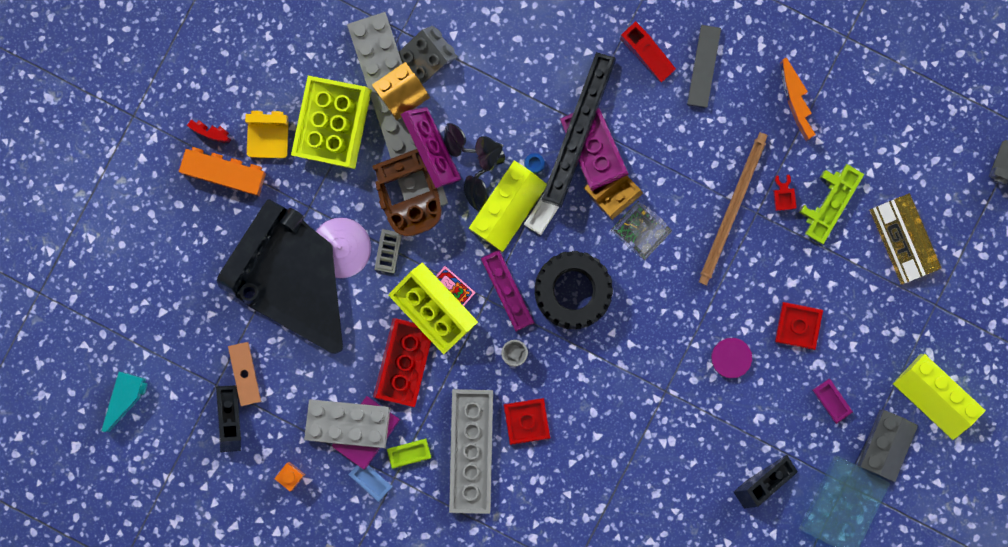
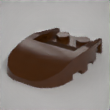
[372,149,442,236]

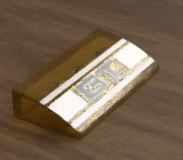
[869,193,942,285]

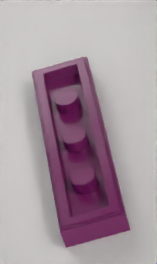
[481,250,534,332]

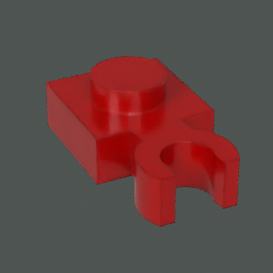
[773,175,797,211]

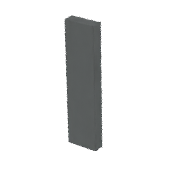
[687,25,721,108]

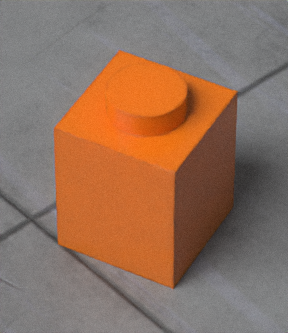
[274,462,306,492]

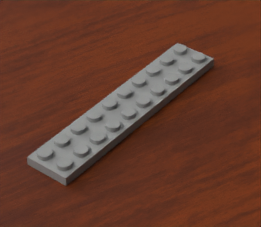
[347,12,448,206]

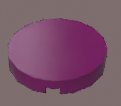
[711,338,752,378]

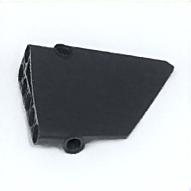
[217,199,343,354]

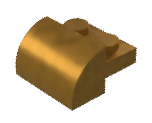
[372,62,430,120]
[584,175,643,220]

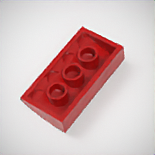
[373,318,431,407]

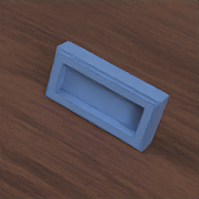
[348,465,393,502]

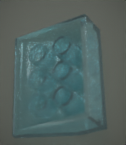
[799,456,890,547]

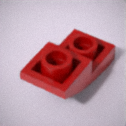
[186,119,231,143]

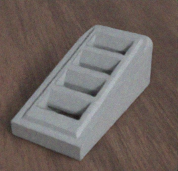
[374,229,402,274]

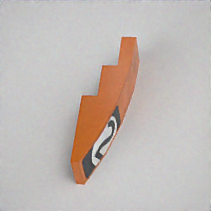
[780,57,816,141]

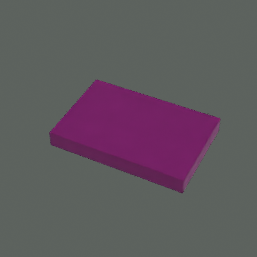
[332,396,400,470]

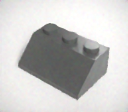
[857,410,918,482]

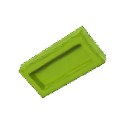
[387,438,432,469]

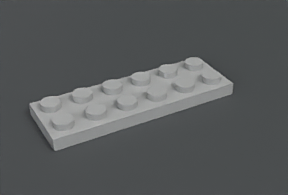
[449,389,493,514]

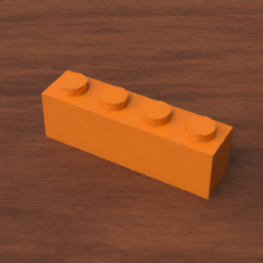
[179,147,266,196]

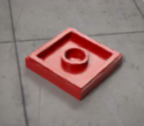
[775,302,823,350]
[504,398,550,445]

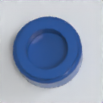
[524,153,545,174]

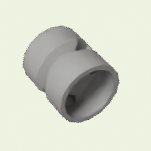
[501,340,528,367]

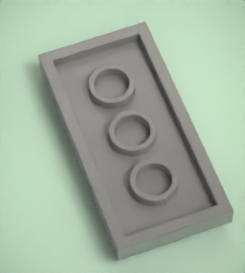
[304,399,390,449]

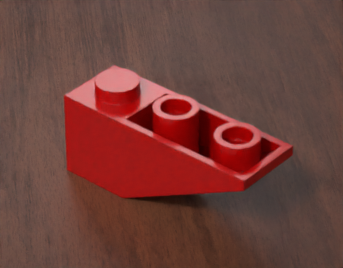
[620,21,676,83]

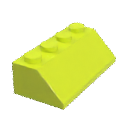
[469,160,547,252]
[388,262,478,355]
[893,354,986,440]

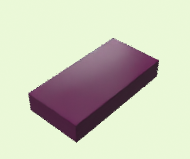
[812,378,853,424]

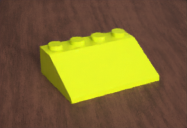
[291,76,372,169]

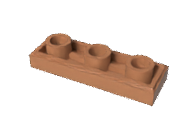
[228,342,262,406]

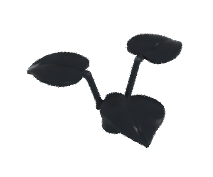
[444,123,505,211]

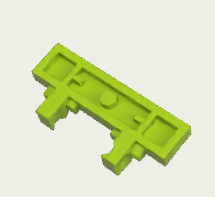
[799,164,864,244]

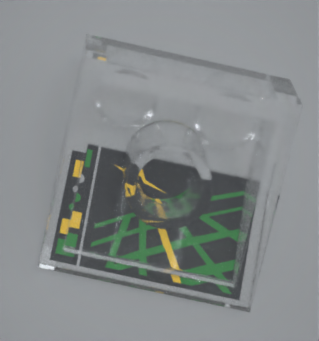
[611,201,672,261]

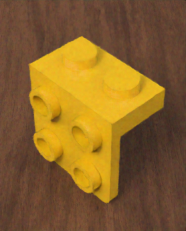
[245,111,289,158]

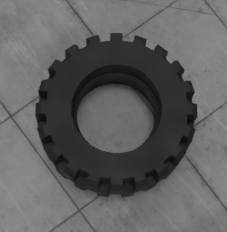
[534,251,613,330]

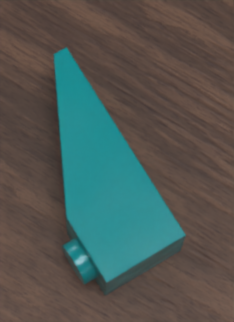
[101,372,147,432]

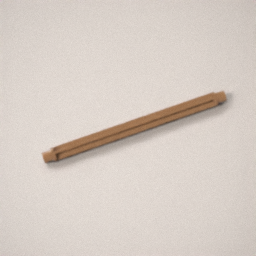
[699,132,768,286]

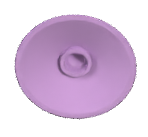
[316,218,371,278]

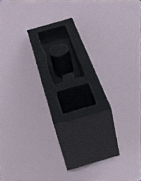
[216,385,241,452]
[733,455,798,509]

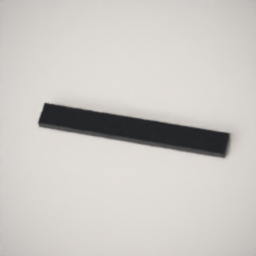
[541,52,616,207]

